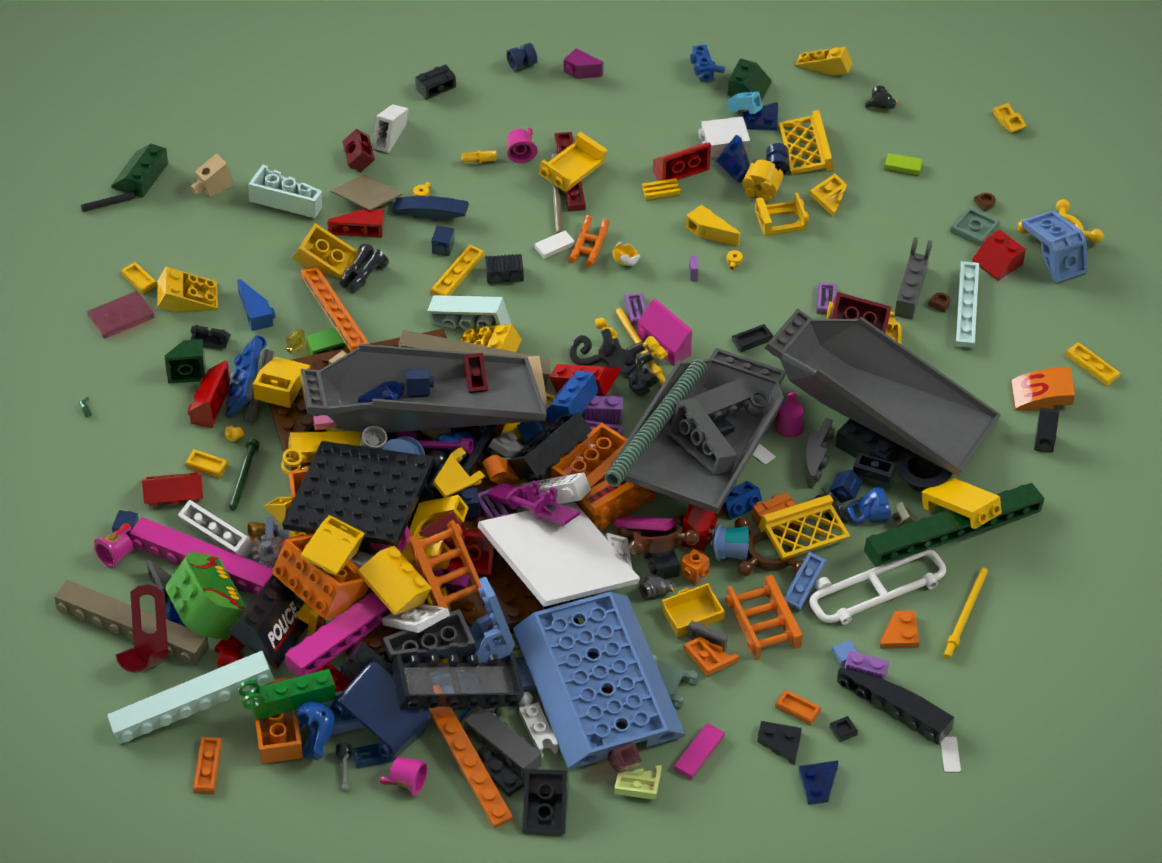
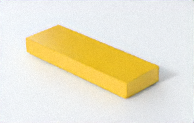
[1065,342,1121,387]

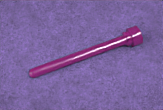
[386,438,473,454]

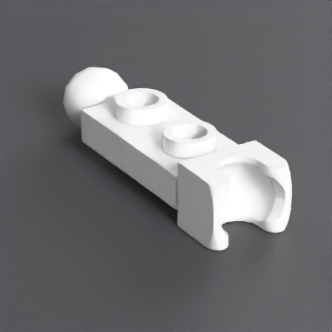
[519,692,559,758]

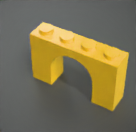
[401,495,469,573]

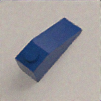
[237,279,276,331]

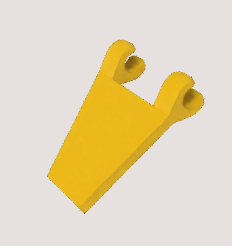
[433,447,485,498]

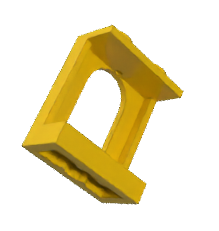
[755,192,809,236]

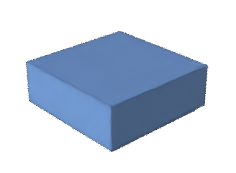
[832,640,857,665]

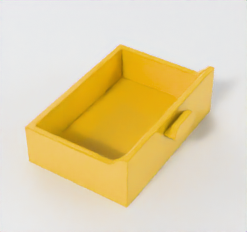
[661,583,725,637]

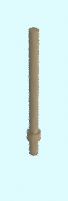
[551,154,562,234]

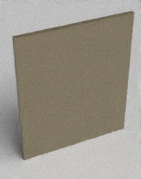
[330,175,403,211]

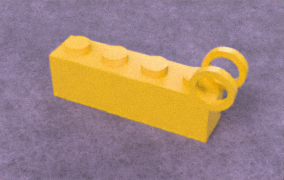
[281,431,363,475]

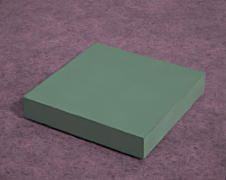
[950,207,1000,247]

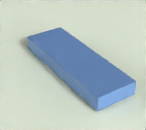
[784,552,827,612]

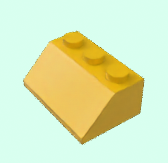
[357,546,432,615]

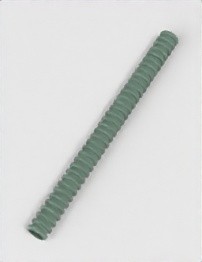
[605,359,707,486]

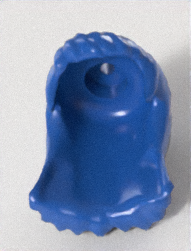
[295,701,335,760]

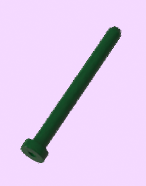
[229,439,260,511]

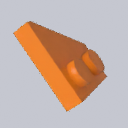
[880,610,920,649]
[683,637,739,676]

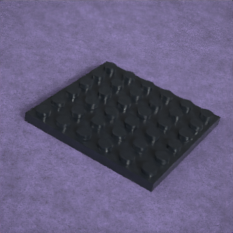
[282,441,434,547]

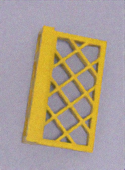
[779,110,834,175]
[758,494,850,560]

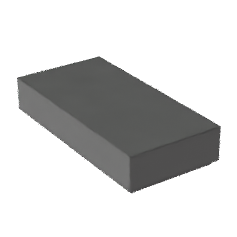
[688,620,728,652]

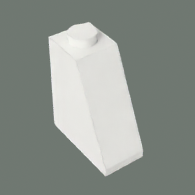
[372,104,409,153]

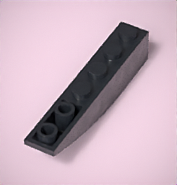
[837,668,955,745]

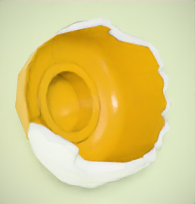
[612,242,640,266]

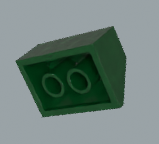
[111,143,168,198]

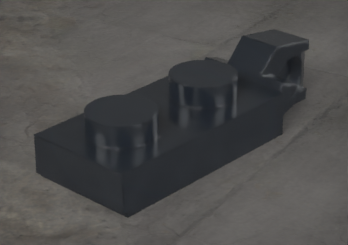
[477,746,525,797]

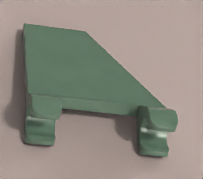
[655,660,698,709]

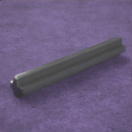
[244,349,274,423]

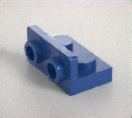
[723,481,762,519]

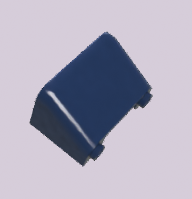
[331,662,431,762]

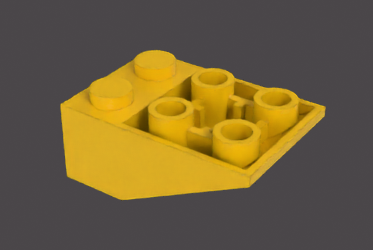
[157,267,218,312]
[460,323,522,352]
[253,357,311,408]
[300,515,365,575]

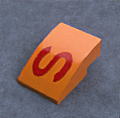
[1011,367,1075,410]

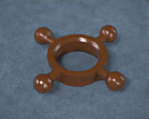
[617,515,700,555]
[734,517,807,576]

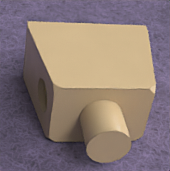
[190,154,234,197]

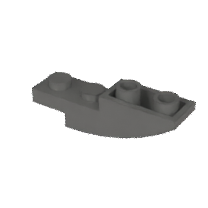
[805,418,835,489]

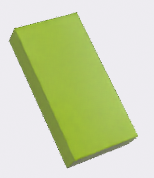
[884,153,923,175]

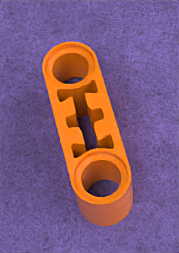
[482,455,521,486]

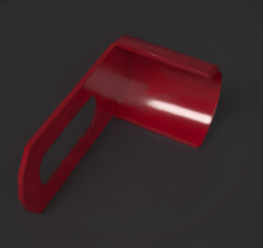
[115,584,169,673]

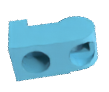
[726,92,763,114]

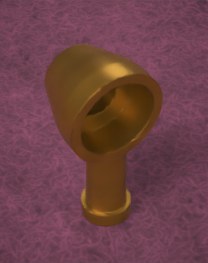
[247,522,266,556]

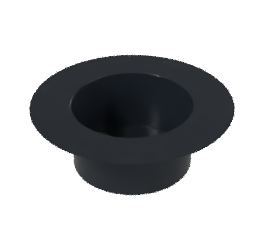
[896,449,953,492]

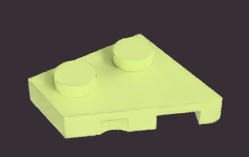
[614,765,662,800]

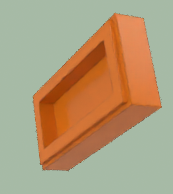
[775,690,821,726]

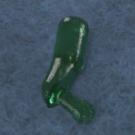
[78,397,92,418]

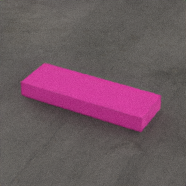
[614,515,676,531]
[674,723,725,779]

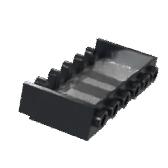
[391,653,524,709]

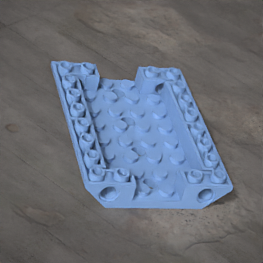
[513,591,685,770]

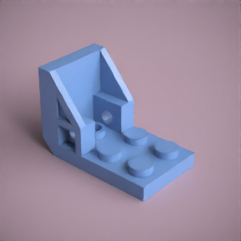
[1022,210,1088,283]
[466,577,515,662]

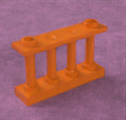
[406,520,481,610]
[725,575,803,660]

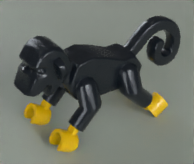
[569,318,668,396]

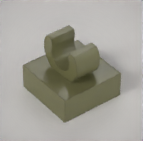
[891,502,915,527]

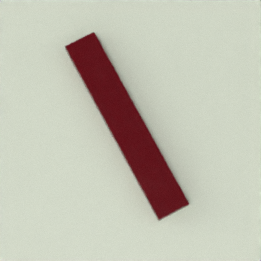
[554,132,586,212]

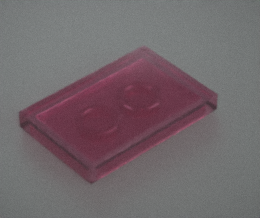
[87,291,154,339]

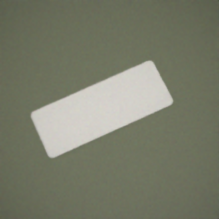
[753,443,776,464]
[941,737,961,772]

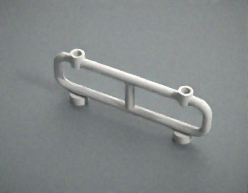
[809,549,946,625]

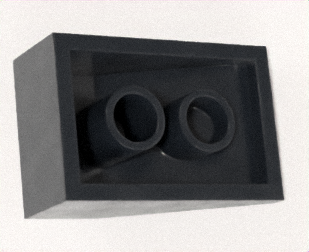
[522,769,569,834]

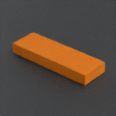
[193,737,222,794]

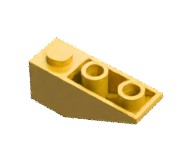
[795,47,853,76]
[686,204,740,246]

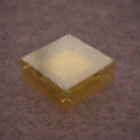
[286,328,306,354]

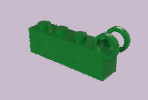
[238,669,336,721]

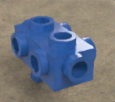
[690,45,725,82]

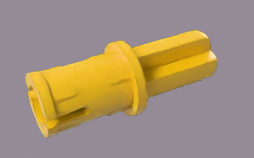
[461,150,497,164]

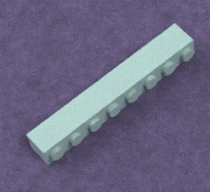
[107,651,274,744]

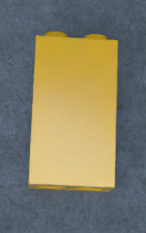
[538,131,608,192]
[922,477,1002,529]

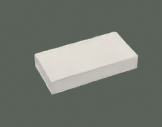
[534,230,575,259]

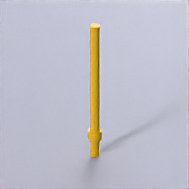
[615,308,666,386]
[943,568,988,660]

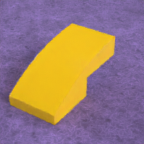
[992,103,1027,133]

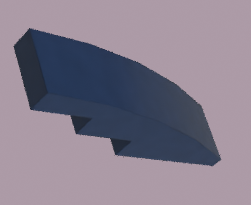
[392,196,469,221]

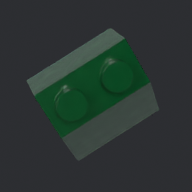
[727,58,772,101]
[165,339,206,383]

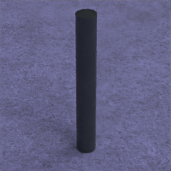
[81,191,135,212]

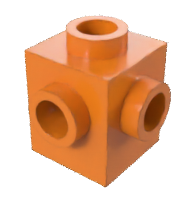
[681,549,710,585]

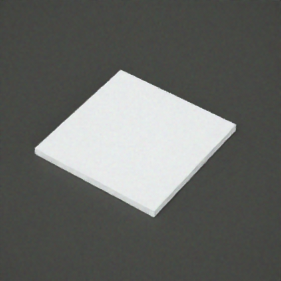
[478,502,640,607]

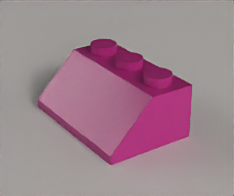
[637,298,692,366]

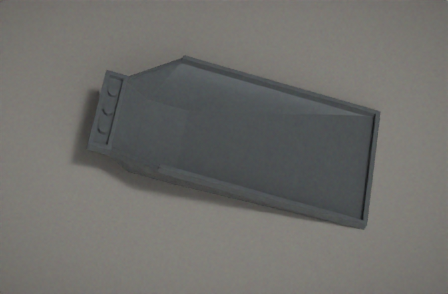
[765,308,1001,476]
[300,344,547,433]
[608,348,786,514]

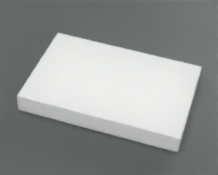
[381,604,450,633]

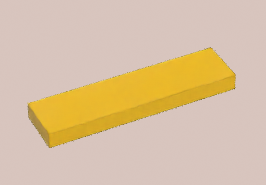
[430,244,485,296]

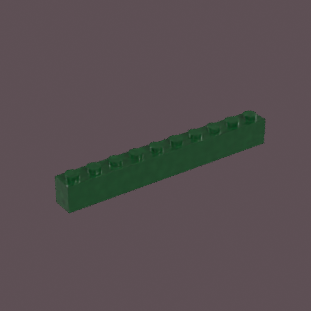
[864,483,1045,567]

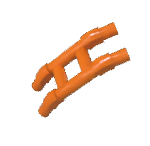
[568,216,610,267]

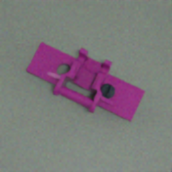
[487,480,580,527]

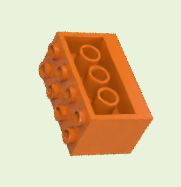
[550,422,628,508]
[272,534,369,620]

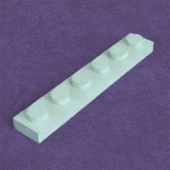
[955,261,979,348]

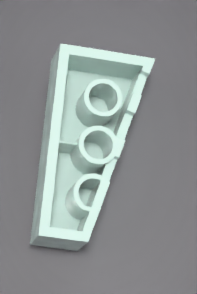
[248,164,322,218]
[427,295,511,330]

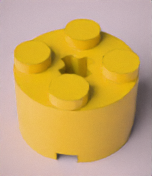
[742,160,783,202]

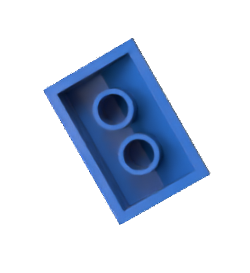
[545,371,598,423]

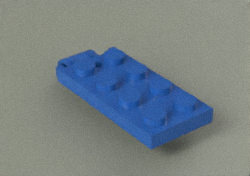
[225,335,267,418]

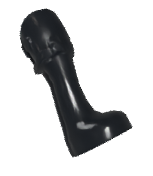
[339,244,389,293]

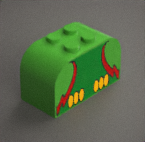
[166,552,246,640]

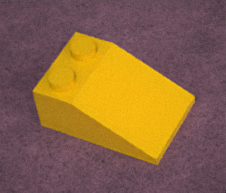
[292,223,358,279]

